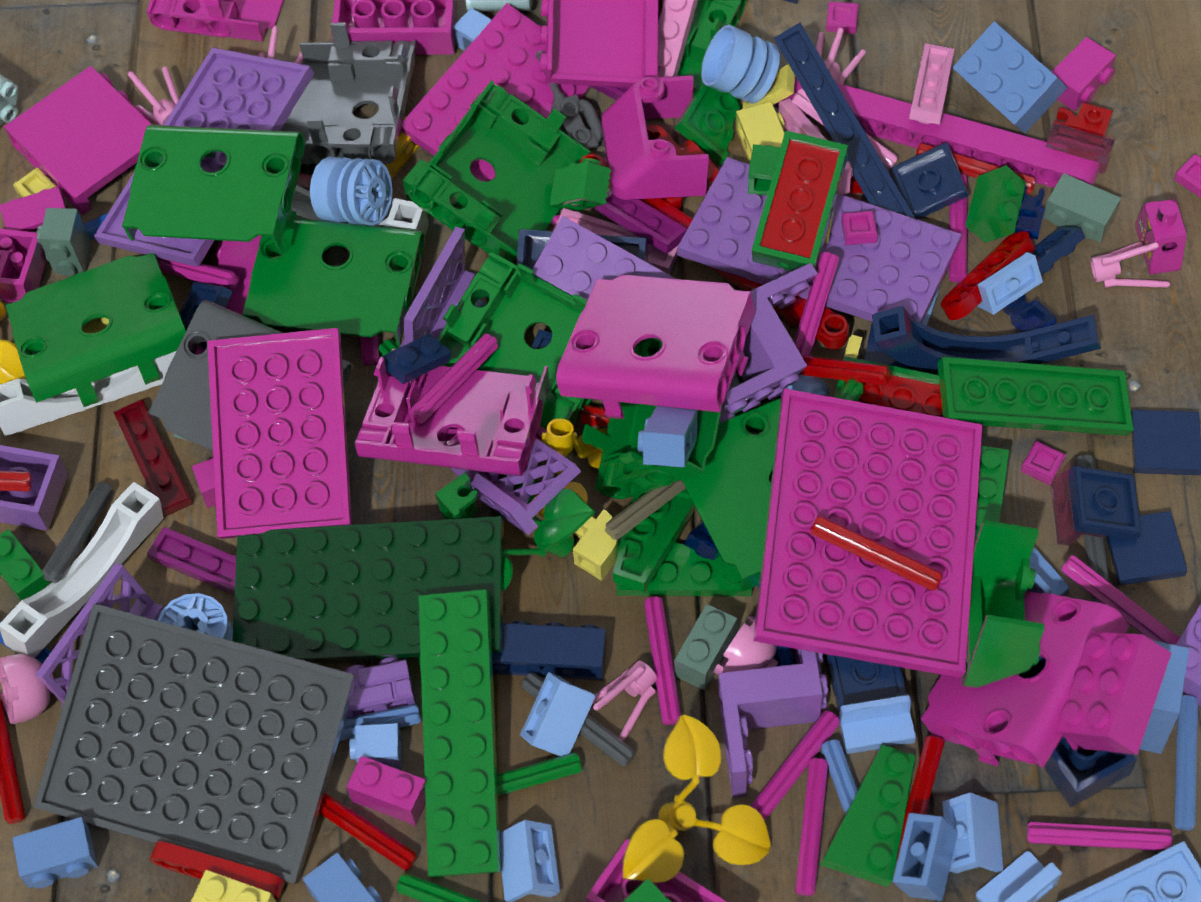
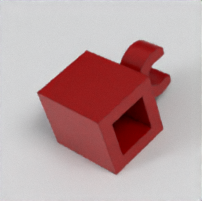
[1052,103,1113,156]

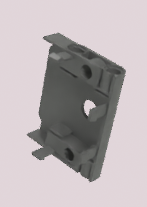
[280,23,417,164]
[148,299,354,451]

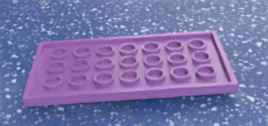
[94,48,314,267]
[677,157,962,323]

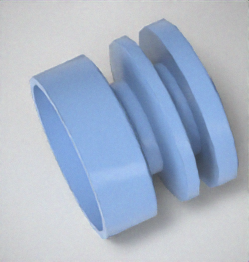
[701,25,780,104]
[310,157,392,226]
[157,593,233,641]

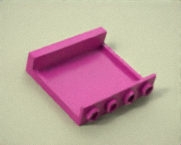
[540,0,658,88]
[4,66,157,215]

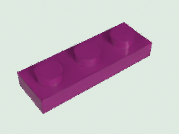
[595,189,687,254]
[147,526,236,595]

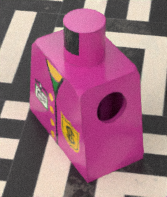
[1135,199,1187,275]

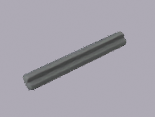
[42,481,114,583]
[522,672,635,767]

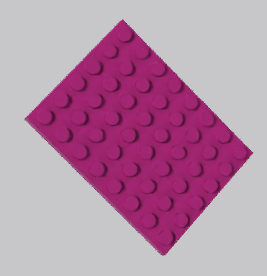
[753,388,982,678]

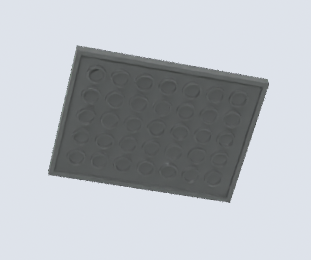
[33,603,357,883]

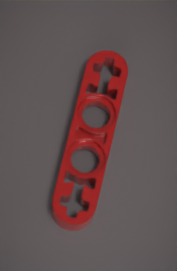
[940,231,1035,320]
[149,841,285,900]

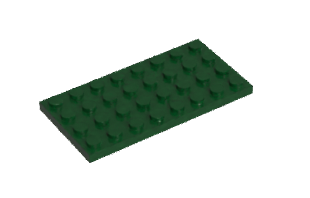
[232,516,504,662]

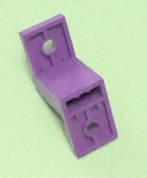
[719,263,817,424]
[718,648,828,798]

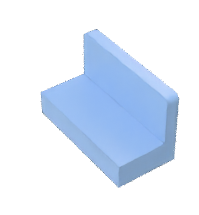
[977,252,1043,315]
[520,672,595,756]
[839,695,916,754]
[942,793,1003,873]
[500,820,560,902]
[976,851,1062,902]

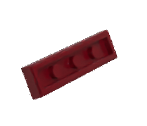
[113,399,193,517]

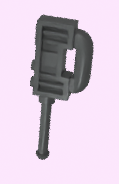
[536,51,603,151]

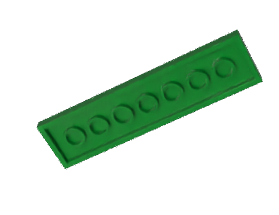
[418,590,501,878]

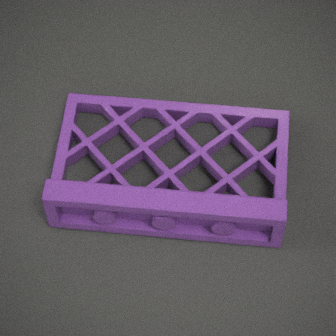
[399,227,475,348]
[451,438,581,535]
[35,563,164,708]

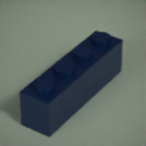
[492,621,607,681]

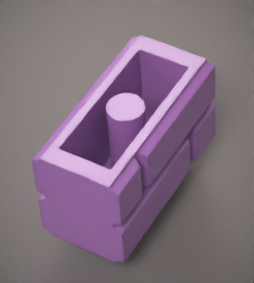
[346,658,416,718]

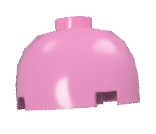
[714,615,778,675]
[0,654,54,724]

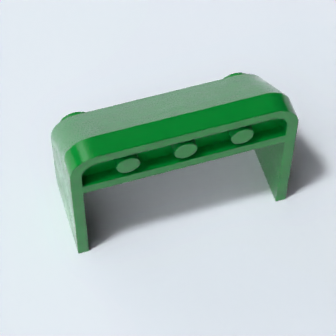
[961,520,1045,688]

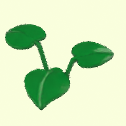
[496,468,595,592]

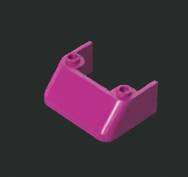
[602,76,709,200]

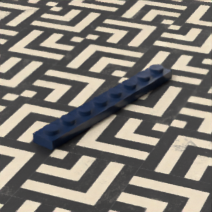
[774,22,915,219]

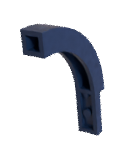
[872,306,1101,375]

